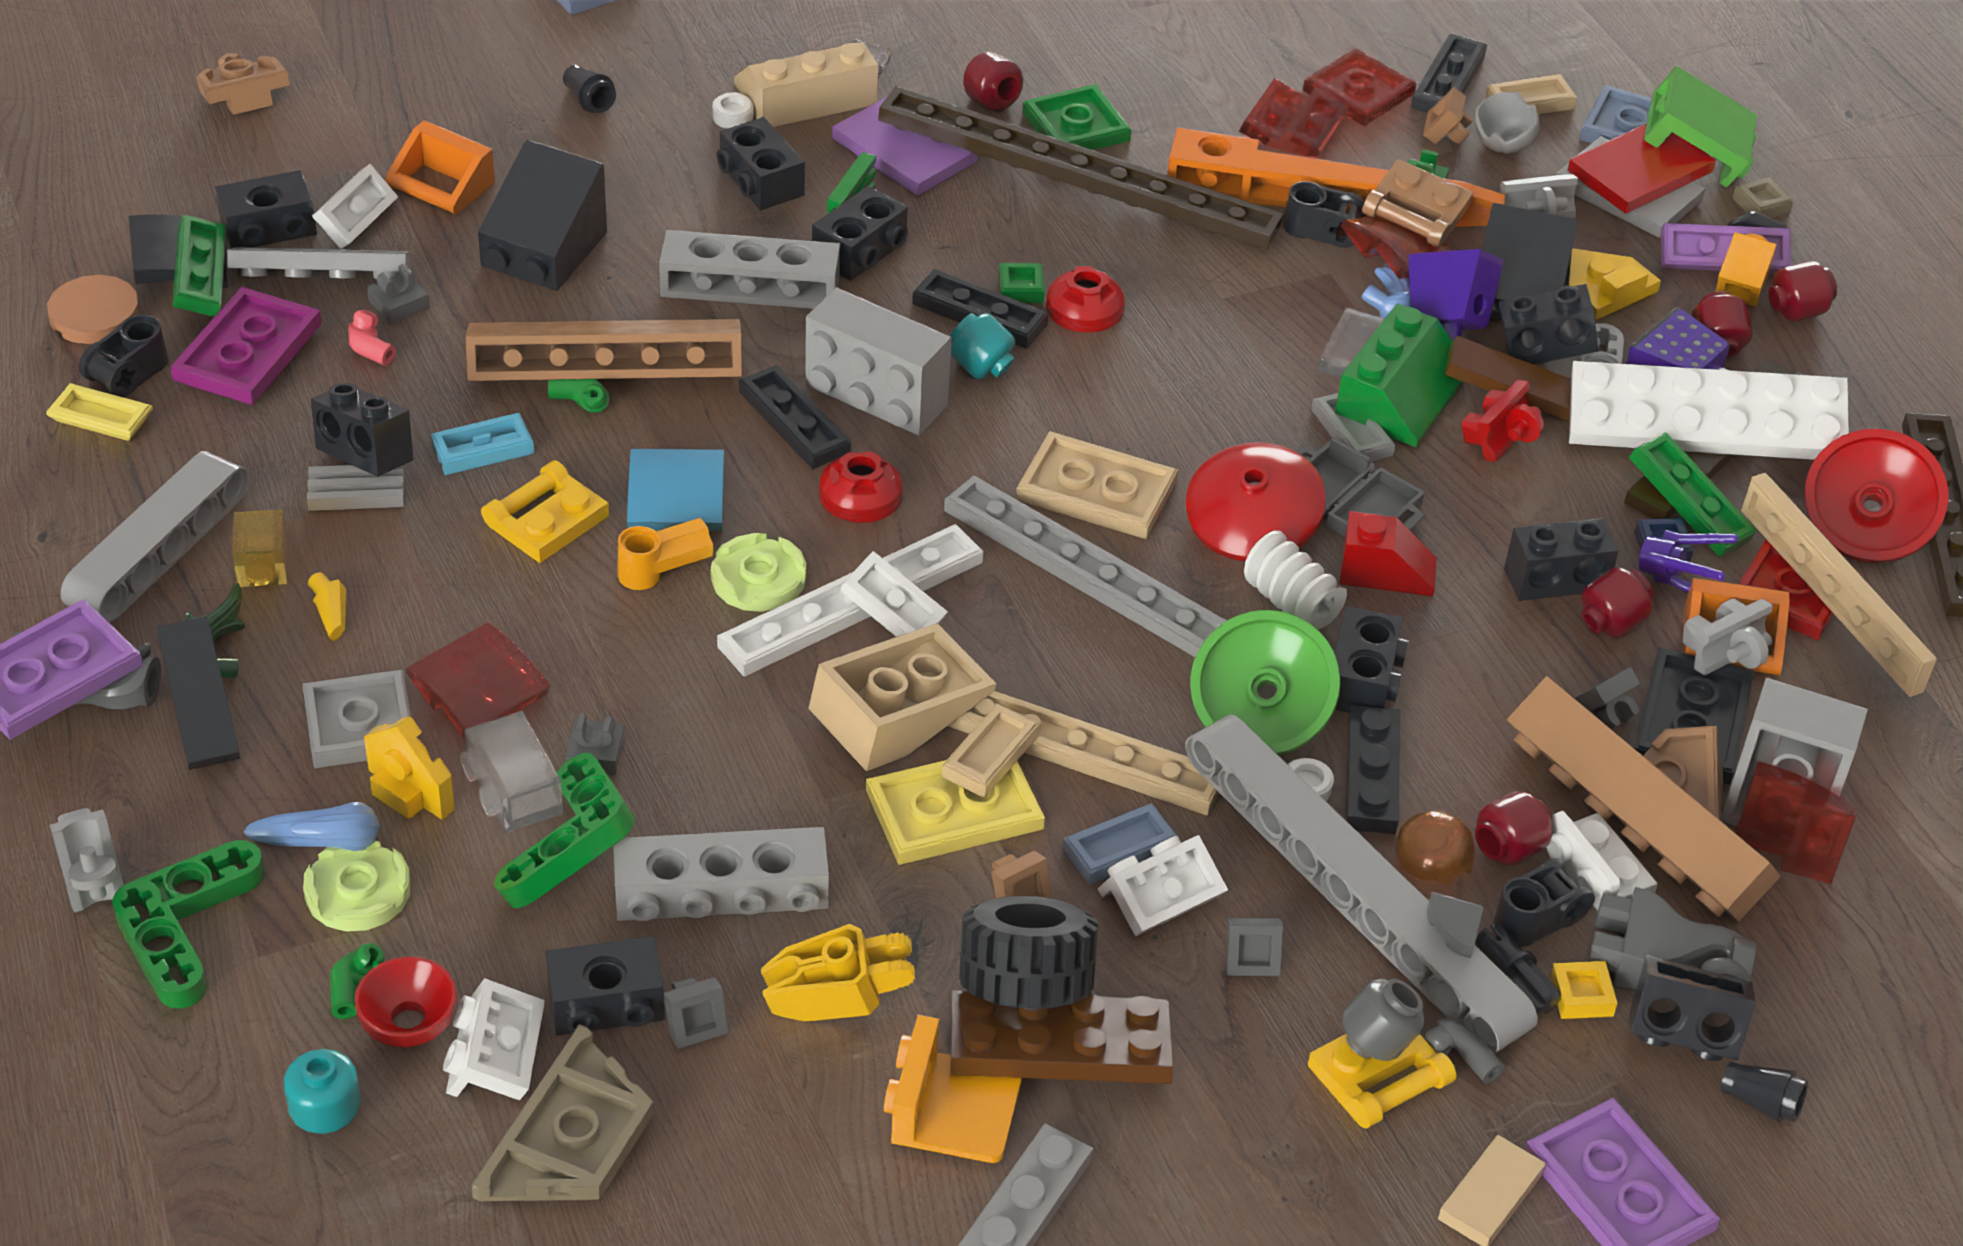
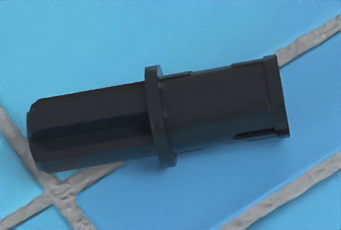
[1475,923,1560,1014]

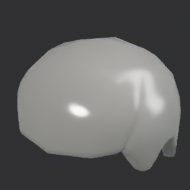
[1475,92,1540,154]

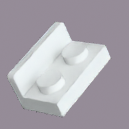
[1546,811,1658,911]
[1097,835,1228,937]
[443,978,545,1100]

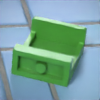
[1644,66,1757,188]

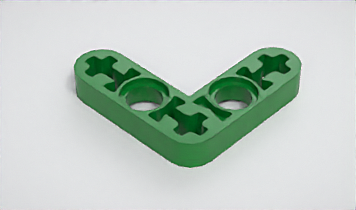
[494,753,636,908]
[112,840,265,1009]

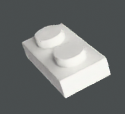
[312,164,398,249]
[840,551,948,637]

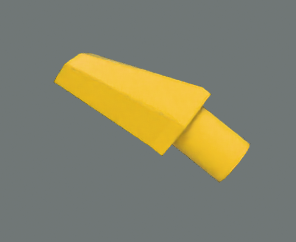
[308,572,346,641]

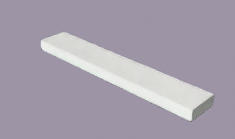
[717,524,983,677]

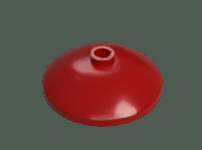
[1804,429,1948,563]
[1186,442,1326,562]

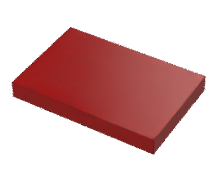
[1567,123,1716,214]

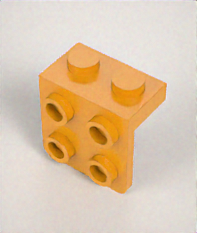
[884,1015,1022,1163]

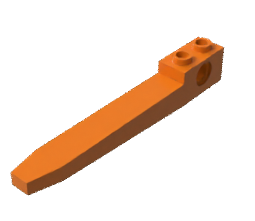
[1168,127,1505,227]

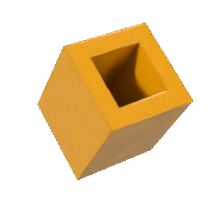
[1716,232,1777,307]

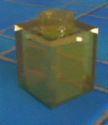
[232,509,288,587]

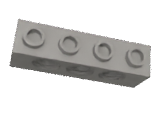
[659,230,840,309]
[613,827,829,921]

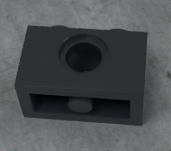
[215,170,317,249]
[545,936,665,1036]

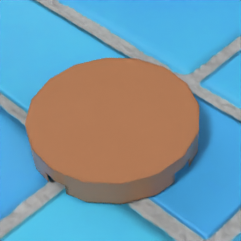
[47,274,140,344]

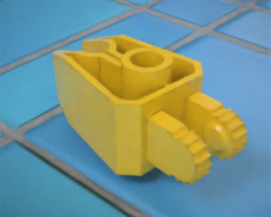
[761,924,915,1022]

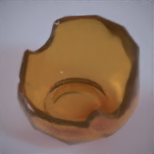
[1395,809,1475,885]

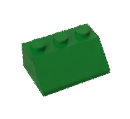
[1335,303,1464,447]

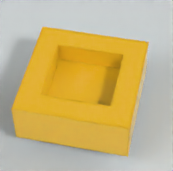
[1550,961,1618,1019]

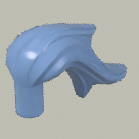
[1361,252,1411,321]
[243,802,381,851]

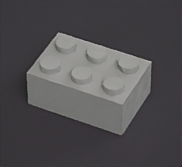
[805,287,951,436]
[1721,678,1868,853]

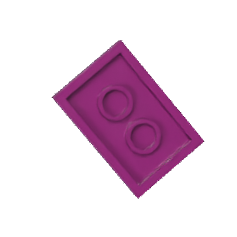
[171,287,322,405]

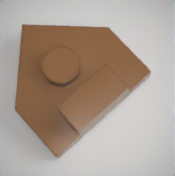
[196,53,290,115]
[1643,726,1724,821]

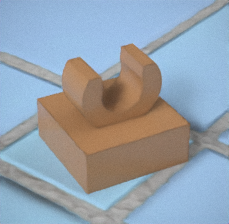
[1423,87,1473,144]
[991,850,1053,899]

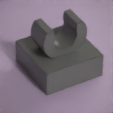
[367,264,429,324]
[1574,667,1640,729]
[565,714,625,775]
[1225,918,1283,976]
[663,977,729,1049]

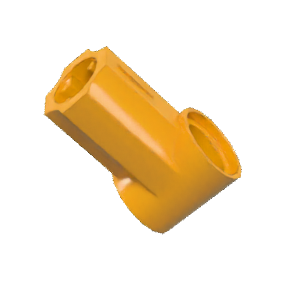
[617,518,713,590]

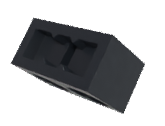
[716,117,805,211]
[812,186,908,281]
[1498,284,1599,365]
[311,383,414,477]
[1504,518,1619,601]
[1334,606,1409,713]
[1629,955,1756,1061]

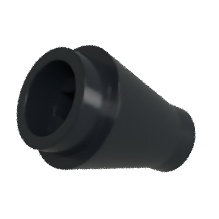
[563,65,616,113]
[1721,1061,1808,1123]

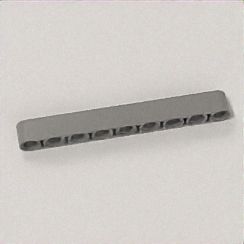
[1185,714,1538,1054]

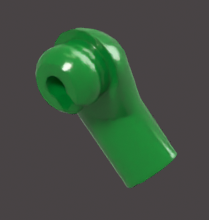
[548,379,610,413]
[330,943,385,1019]

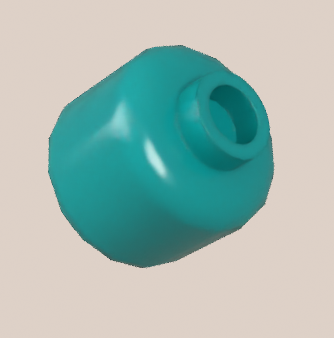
[950,313,1015,380]
[283,1049,361,1134]

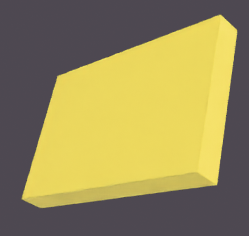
[866,760,1045,865]

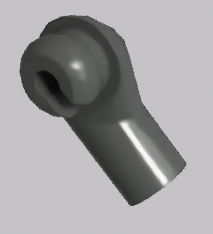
[1425,1019,1505,1083]

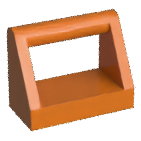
[385,120,495,215]
[1682,578,1789,676]

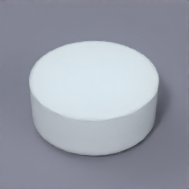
[713,93,754,129]
[1288,758,1334,802]

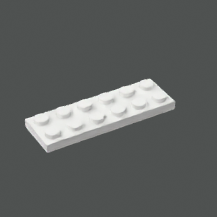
[1569,361,1849,460]

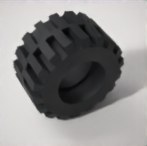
[959,896,1098,1009]

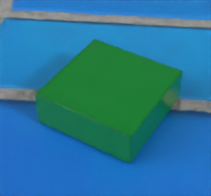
[999,263,1045,303]

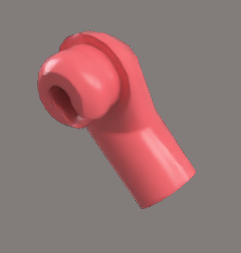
[348,310,396,366]

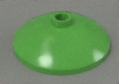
[1190,610,1340,755]

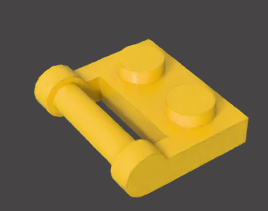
[481,460,609,563]
[1308,1034,1456,1129]

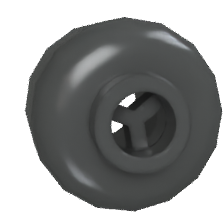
[1342,979,1425,1061]

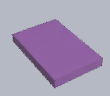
[832,97,978,196]
[0,599,143,740]
[1524,1097,1720,1246]

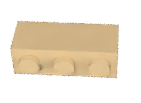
[734,42,878,127]

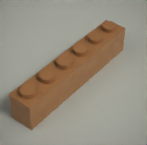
[466,319,742,381]
[1507,676,1781,922]

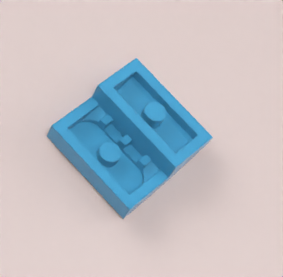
[627,449,724,531]

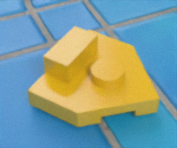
[1567,248,1661,321]
[364,716,455,820]

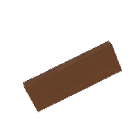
[1445,335,1571,421]

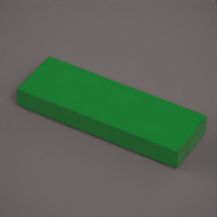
[172,215,226,317]
[1629,432,1757,558]

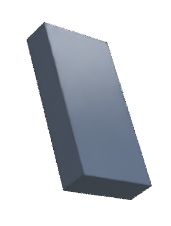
[1063,803,1177,885]

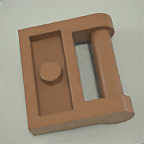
[1362,159,1473,248]

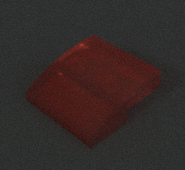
[1238,78,1350,157]
[1340,216,1452,279]
[406,622,551,741]
[1735,761,1857,884]

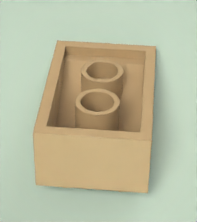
[808,623,996,771]

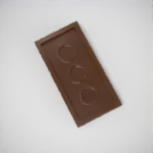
[950,990,1173,1084]

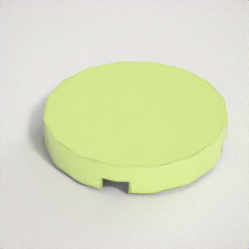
[711,533,806,612]
[303,841,411,931]

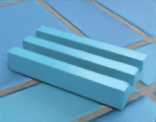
[430,413,534,475]

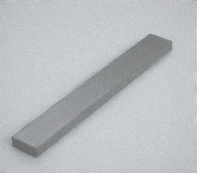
[944,475,1227,657]

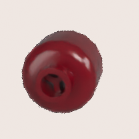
[963,52,1024,111]
[1768,261,1837,322]
[1691,291,1753,359]
[1581,567,1654,638]
[1475,790,1553,866]

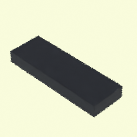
[1411,33,1487,113]
[912,269,1049,349]
[739,365,851,470]
[156,616,240,770]

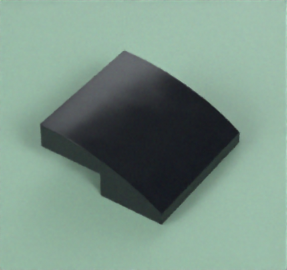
[129,215,228,288]

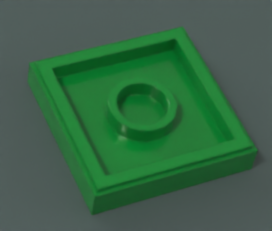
[1022,84,1132,150]

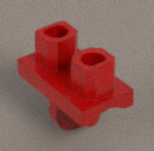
[1461,380,1544,462]

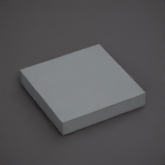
[302,669,411,769]

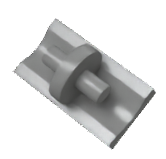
[1499,174,1577,218]
[1682,598,1773,676]
[49,808,124,913]

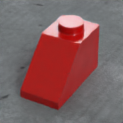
[1339,511,1437,597]

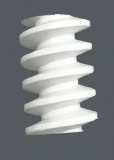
[1244,531,1347,630]

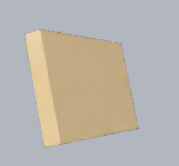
[1016,431,1178,539]

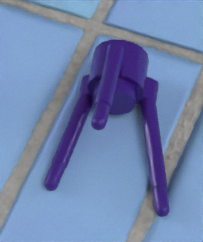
[1639,530,1739,593]

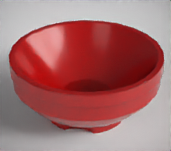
[1046,266,1125,333]
[819,451,903,523]
[354,957,457,1047]

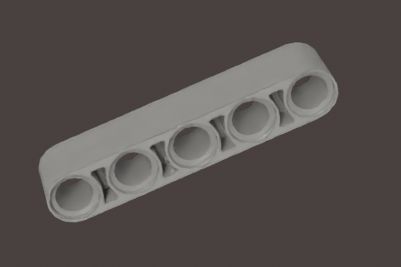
[61,451,250,623]

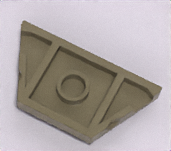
[471,1025,654,1201]

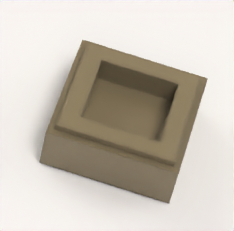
[1732,177,1793,218]

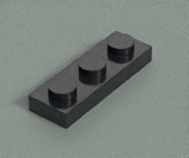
[1346,705,1400,835]

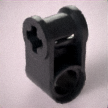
[1283,181,1367,248]
[79,314,169,397]
[1493,858,1595,947]

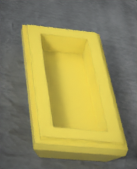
[47,383,153,441]

